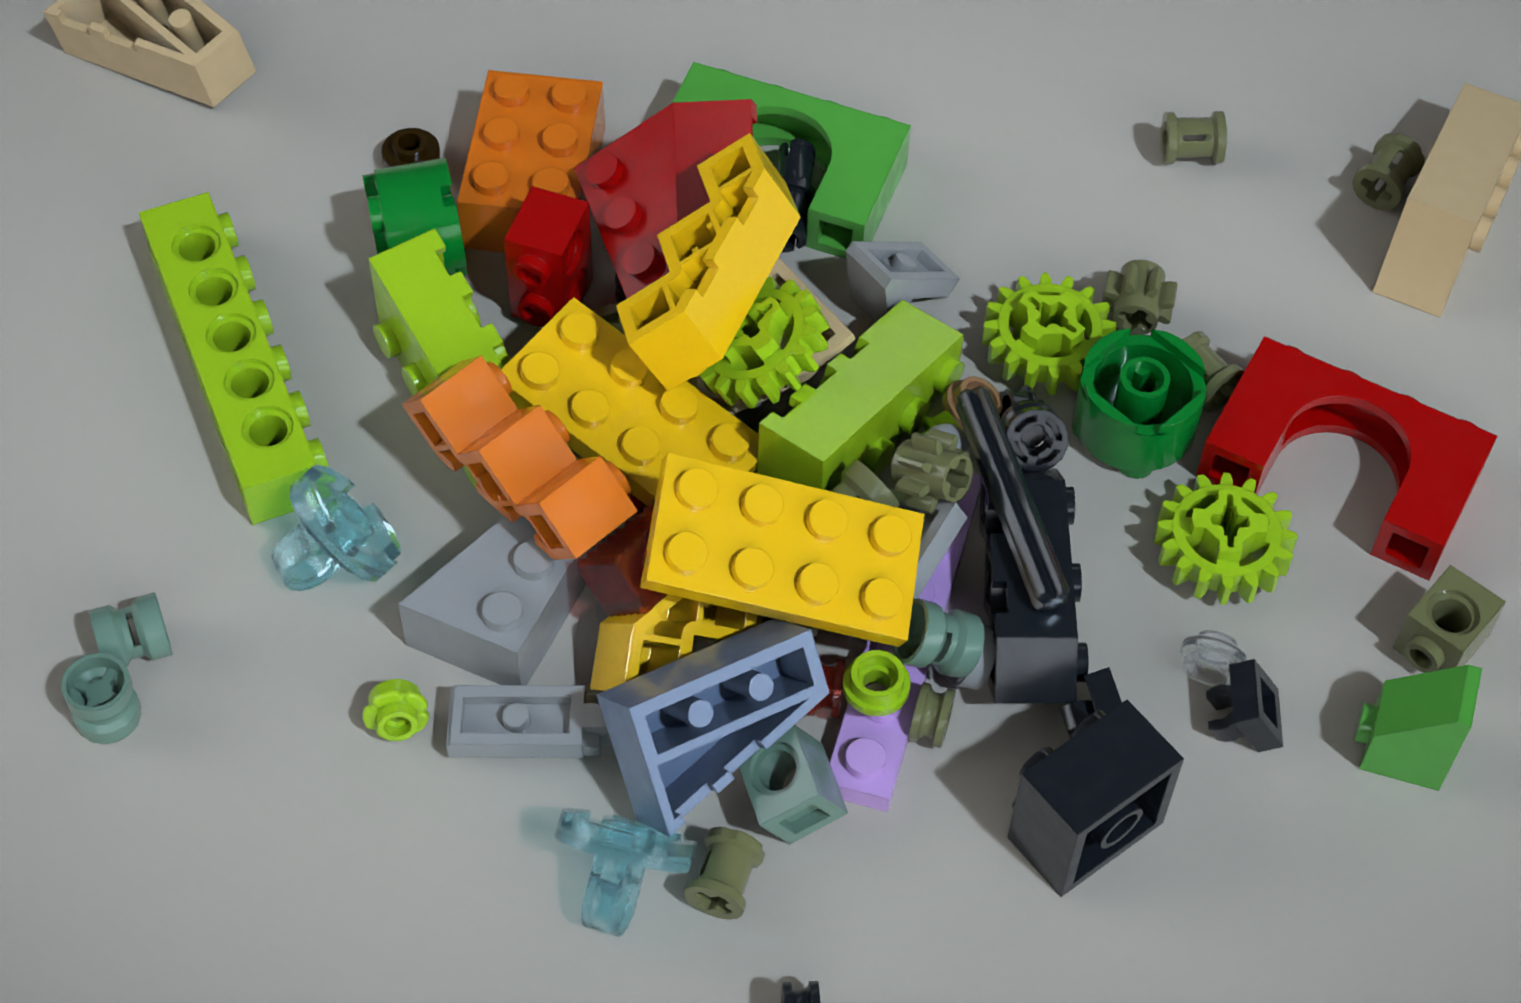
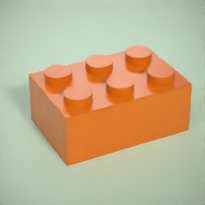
[457,70,605,253]

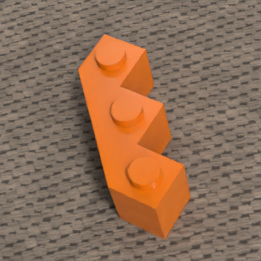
[401,355,638,560]

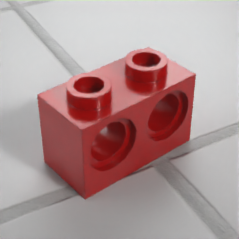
[504,186,593,327]

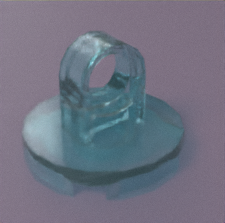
[271,465,401,591]
[555,808,697,937]

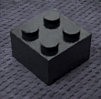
[1007,699,1184,897]

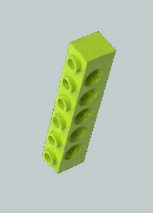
[138,192,330,525]

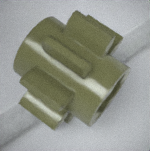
[1102,260,1178,335]
[891,428,973,513]

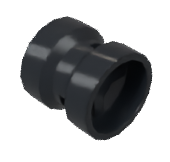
[1001,400,1068,472]

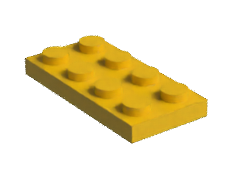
[501,297,759,510]
[640,452,924,647]

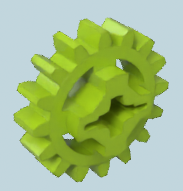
[981,273,1116,395]
[699,277,829,408]
[1153,472,1298,605]

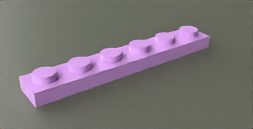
[830,473,981,812]

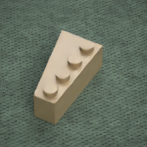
[1373,83,1521,318]

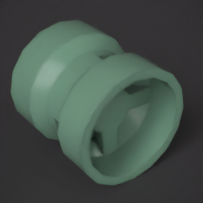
[89,592,173,667]
[892,598,985,678]
[61,652,142,744]

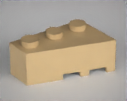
[43,0,257,107]

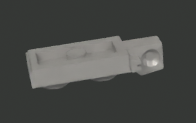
[446,685,613,758]

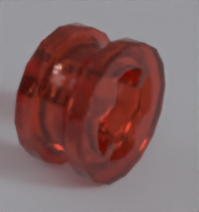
[806,657,845,719]

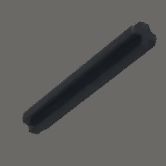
[956,386,1069,612]

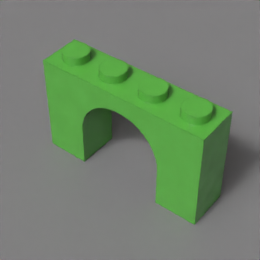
[672,62,911,259]

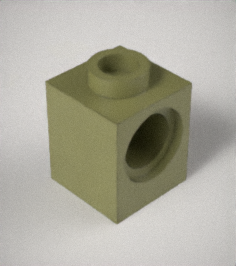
[1393,565,1506,673]

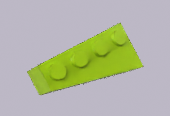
[369,229,510,488]
[757,299,965,491]

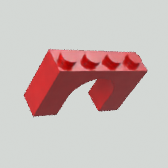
[1195,336,1498,581]

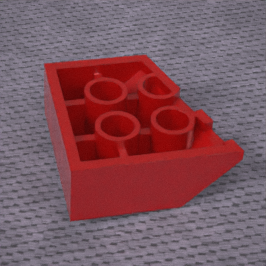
[574,99,757,298]

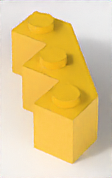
[616,133,801,392]
[590,589,758,692]

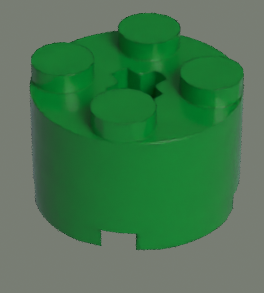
[362,157,468,277]
[1072,328,1207,479]

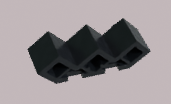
[979,468,1089,703]

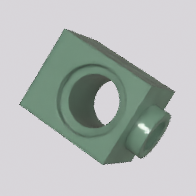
[739,725,848,844]

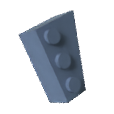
[597,619,830,837]

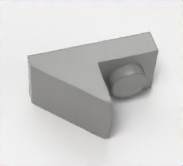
[846,241,960,323]

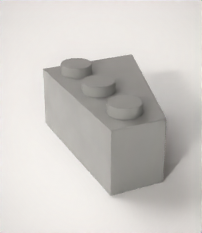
[398,516,610,685]

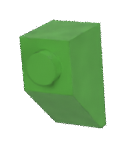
[1353,664,1482,791]

